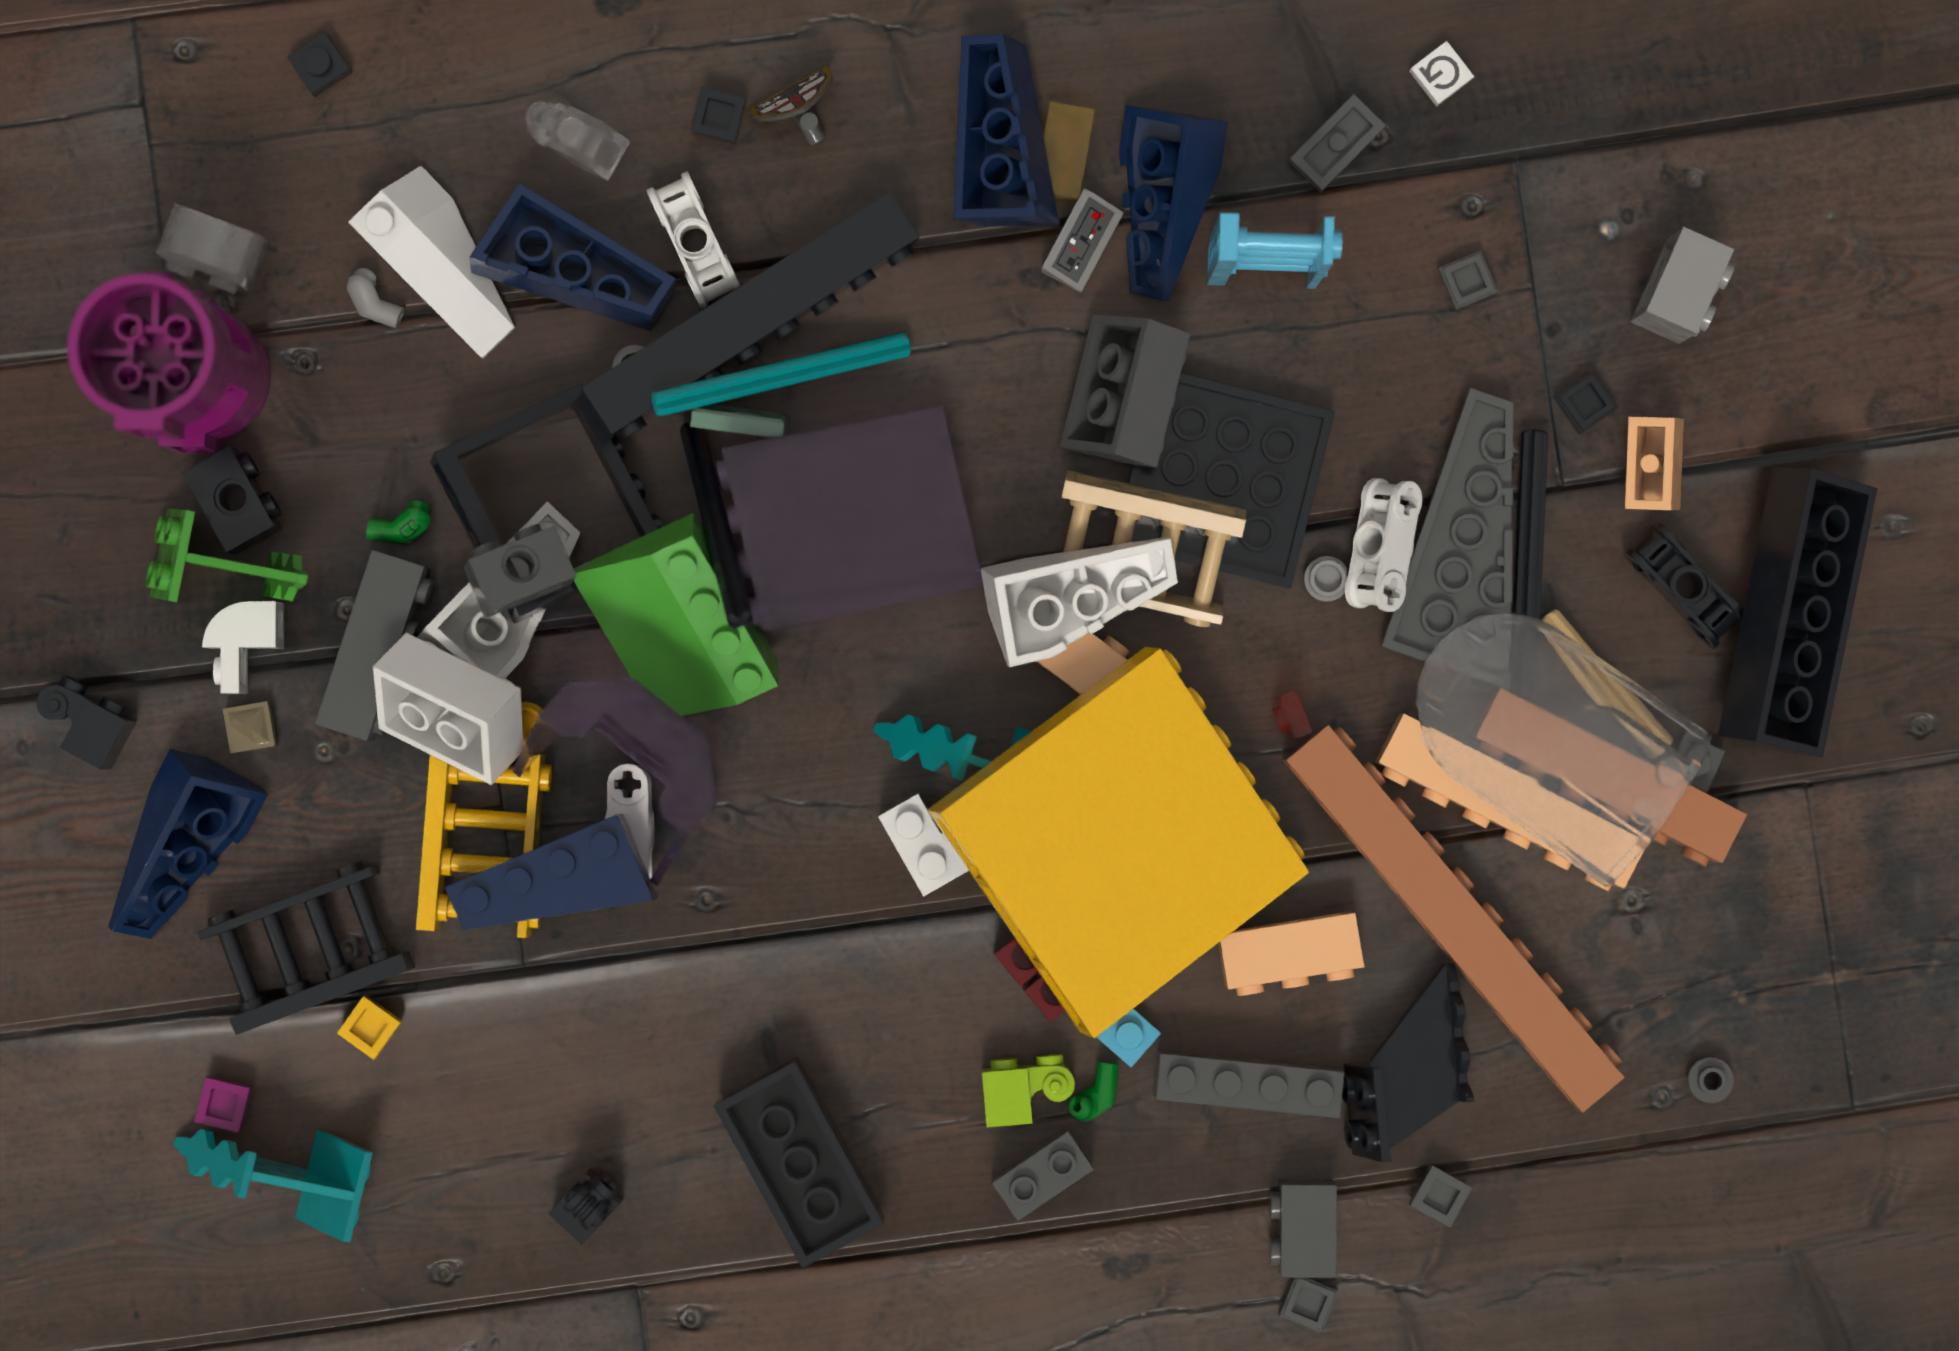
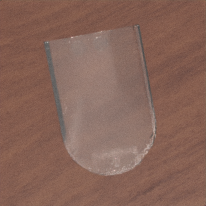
[1416,614,1712,887]

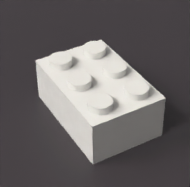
[373,633,524,785]

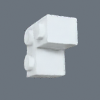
[878,793,969,897]

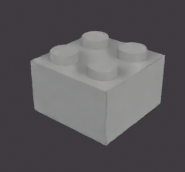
[1630,227,1735,344]

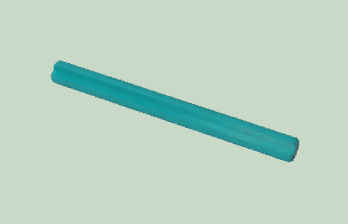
[651,333,911,416]

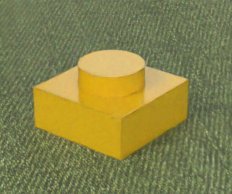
[337,995,403,1060]

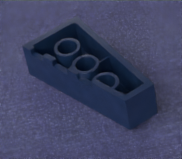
[953,34,1060,227]
[469,183,676,331]
[445,814,658,930]

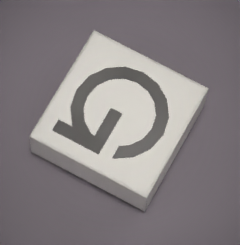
[1409,41,1474,107]

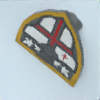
[748,66,833,146]

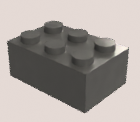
[1060,314,1191,467]

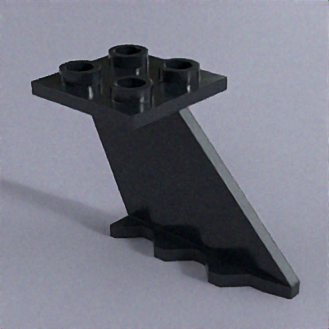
[1342,963,1474,1162]

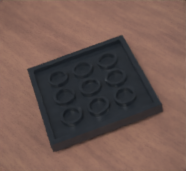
[1129,373,1335,589]

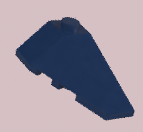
[108,749,268,939]

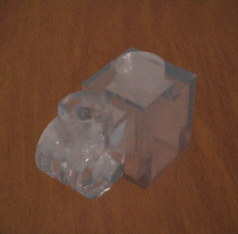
[526,101,630,181]

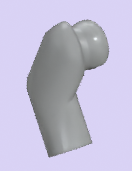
[347,268,404,329]

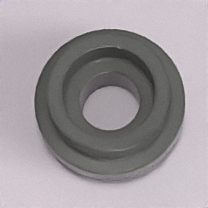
[1687,1057,1734,1103]

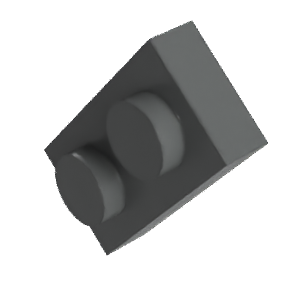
[1289,94,1386,193]

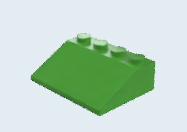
[574,513,779,721]

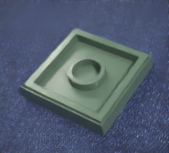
[690,404,791,439]

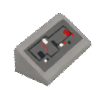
[1041,188,1124,293]

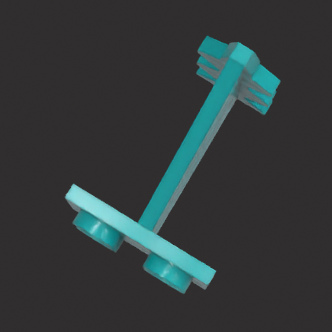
[873,714,1032,781]
[173,1129,373,1243]

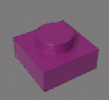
[194,1076,253,1133]

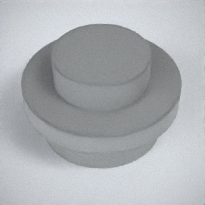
[1304,556,1349,602]

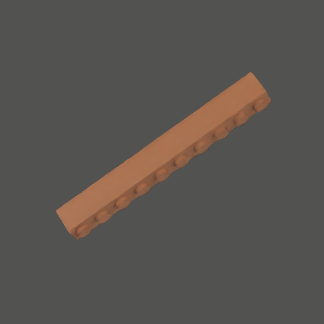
[1283,725,1625,1113]

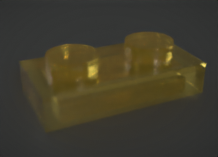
[1044,102,1095,201]

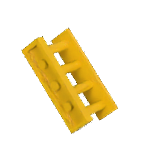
[416,754,552,938]

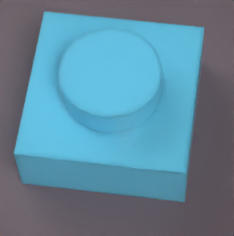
[1097,1008,1161,1068]

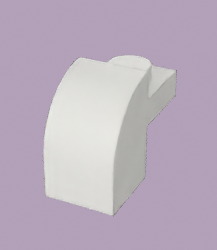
[202,601,284,694]

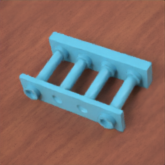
[1207,213,1342,289]

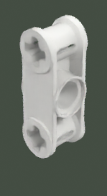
[646,171,740,310]
[1344,478,1422,612]
[605,764,654,880]

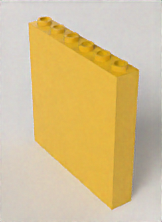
[927,647,1309,1038]

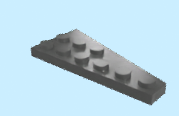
[1380,388,1514,691]

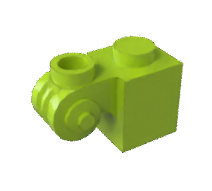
[982,1054,1075,1128]

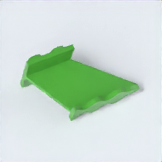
[146,508,308,602]

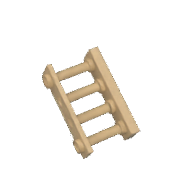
[1062,470,1246,627]

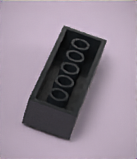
[1718,466,1878,758]

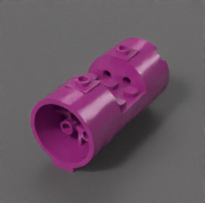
[68,272,271,454]

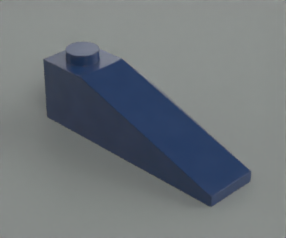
[1119,105,1228,301]

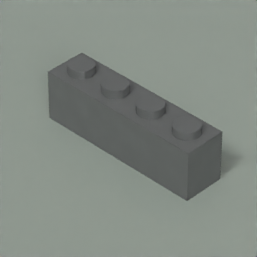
[315,550,434,741]
[1153,1049,1344,1118]

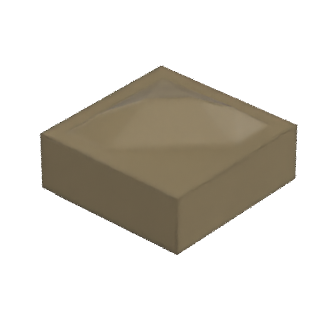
[223,701,278,754]

